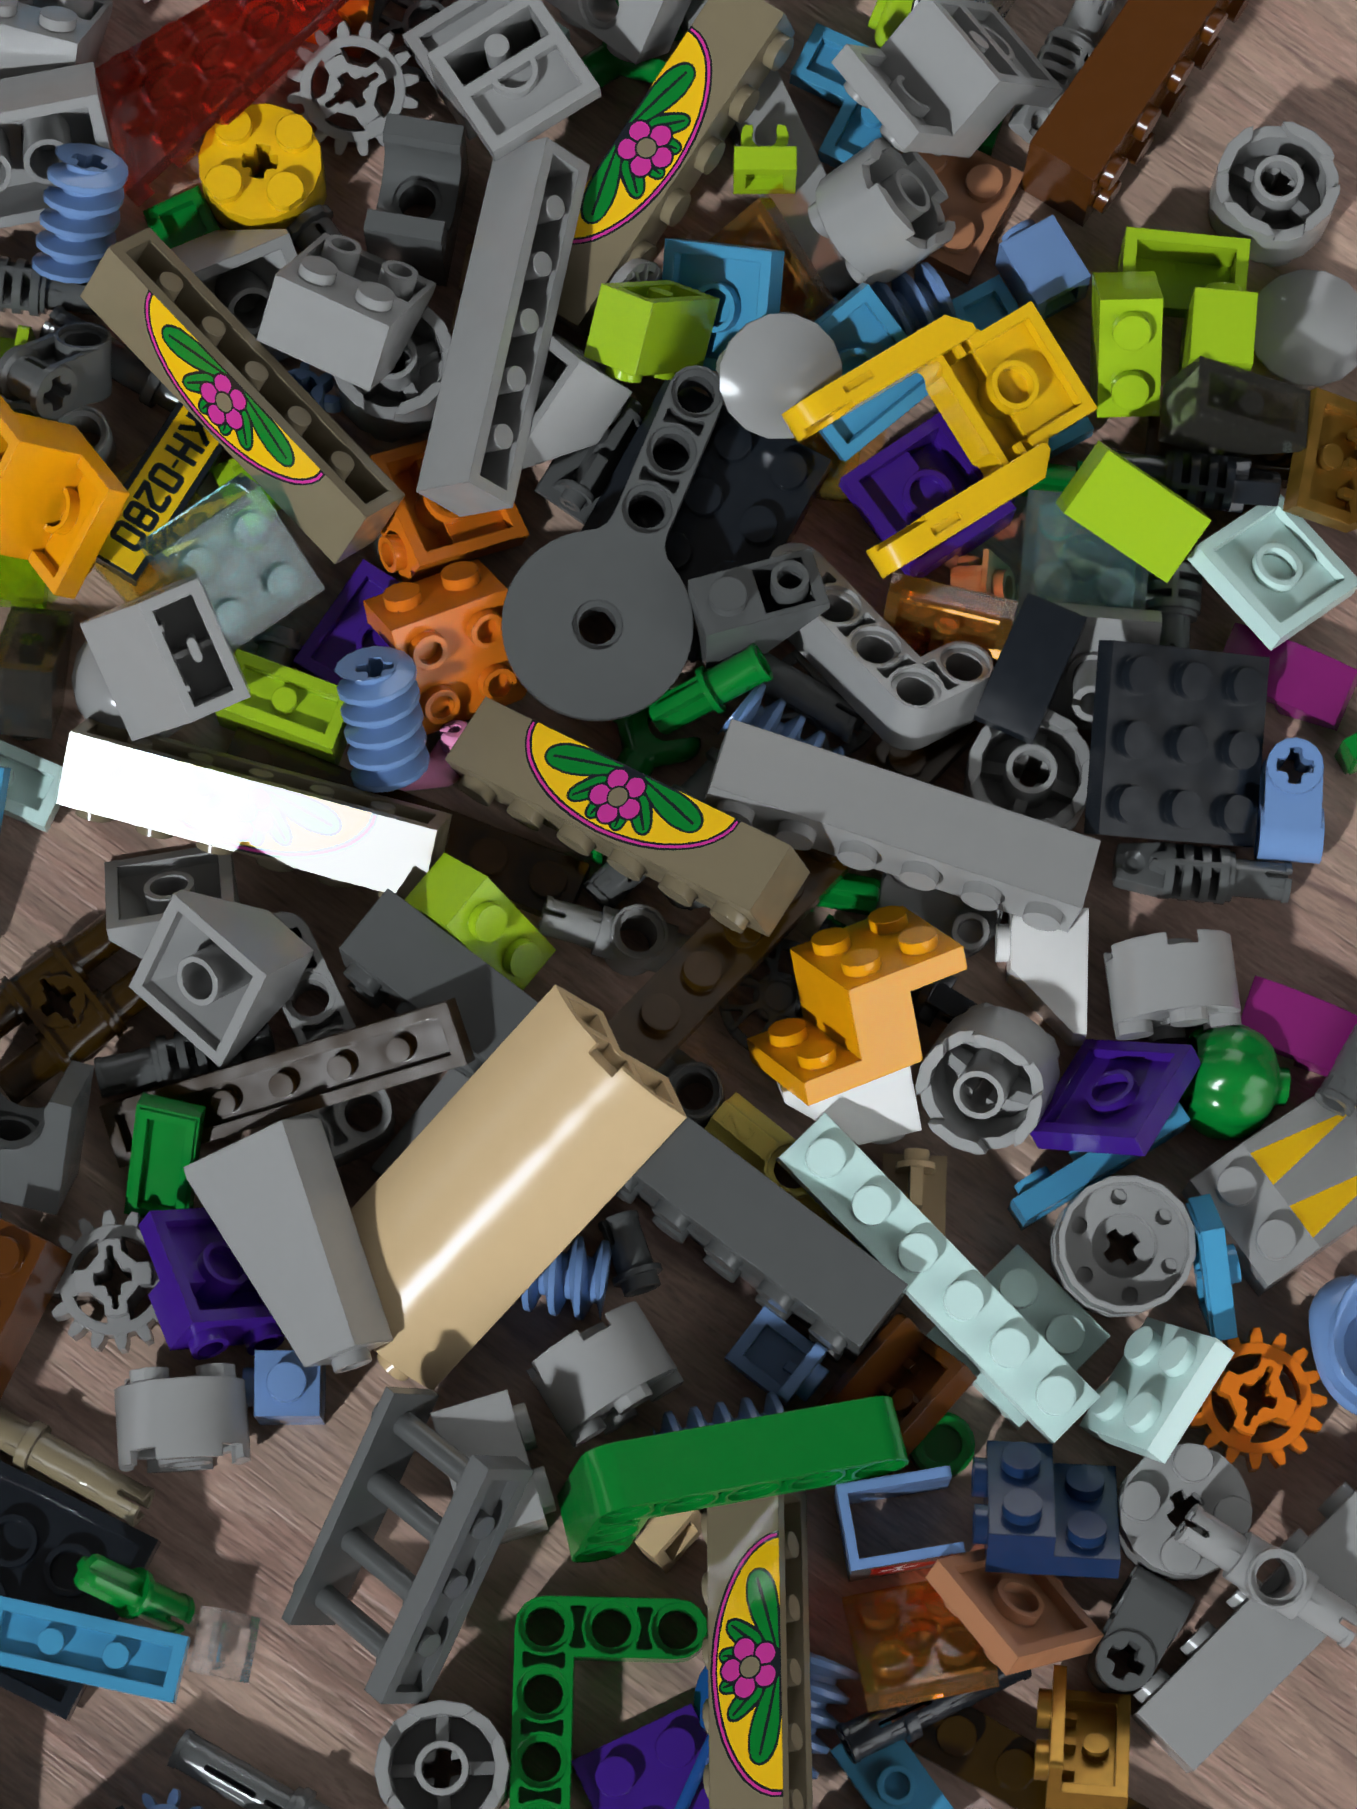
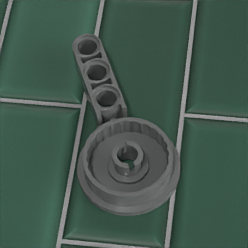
[501,365,723,721]

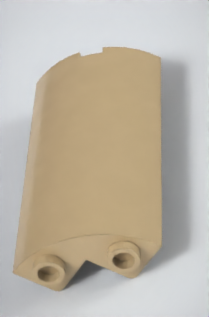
[351,984,687,1390]

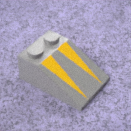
[1181,1095,1357,1297]

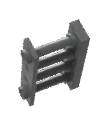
[281,1387,534,1704]

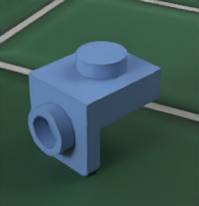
[724,1306,829,1408]

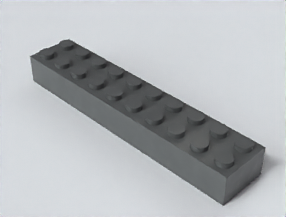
[339,888,908,1363]

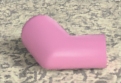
[399,720,468,792]

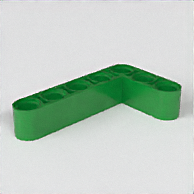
[557,1396,909,1563]
[509,1596,708,1809]

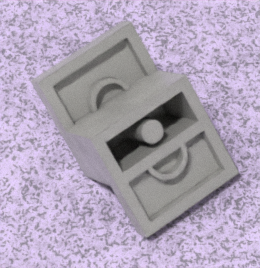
[402,0,601,162]
[831,0,1063,158]

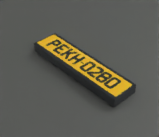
[96,401,225,587]

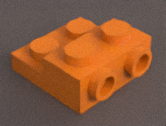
[369,440,529,582]

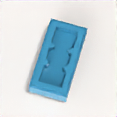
[1186,1194,1242,1341]
[829,1721,954,1809]

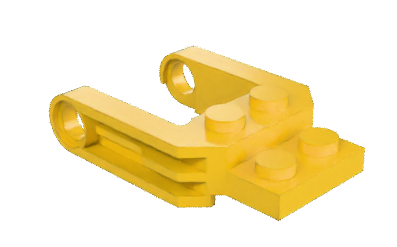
[781,301,1098,579]

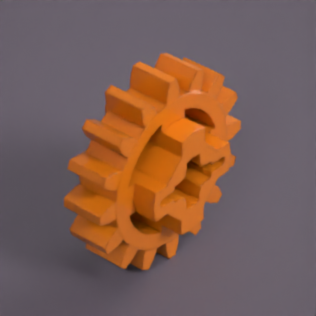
[1188,1327,1327,1472]

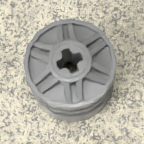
[1050,1175,1196,1318]

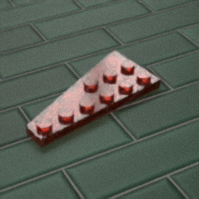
[95,0,349,207]

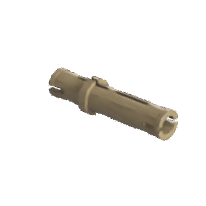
[0,1406,155,1527]

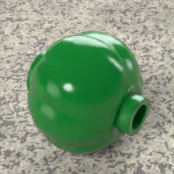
[1179,1024,1291,1141]

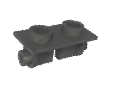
[534,396,643,525]

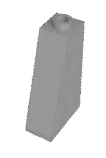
[183,1118,393,1373]

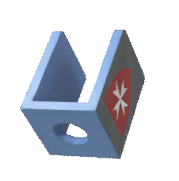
[834,1466,966,1582]

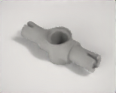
[537,895,691,976]
[1174,1504,1357,1648]

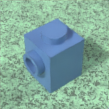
[995,215,1091,320]
[242,1350,326,1425]

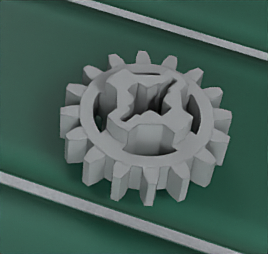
[286,20,420,156]
[51,1210,160,1354]

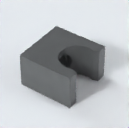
[363,113,469,287]
[0,1060,94,1215]

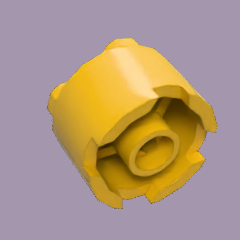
[198,103,327,230]

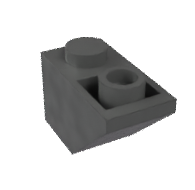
[688,548,830,669]

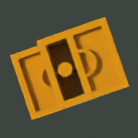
[0,395,130,599]
[747,905,967,1106]

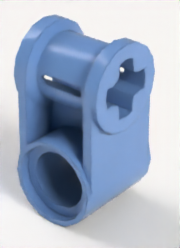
[1254,737,1325,864]

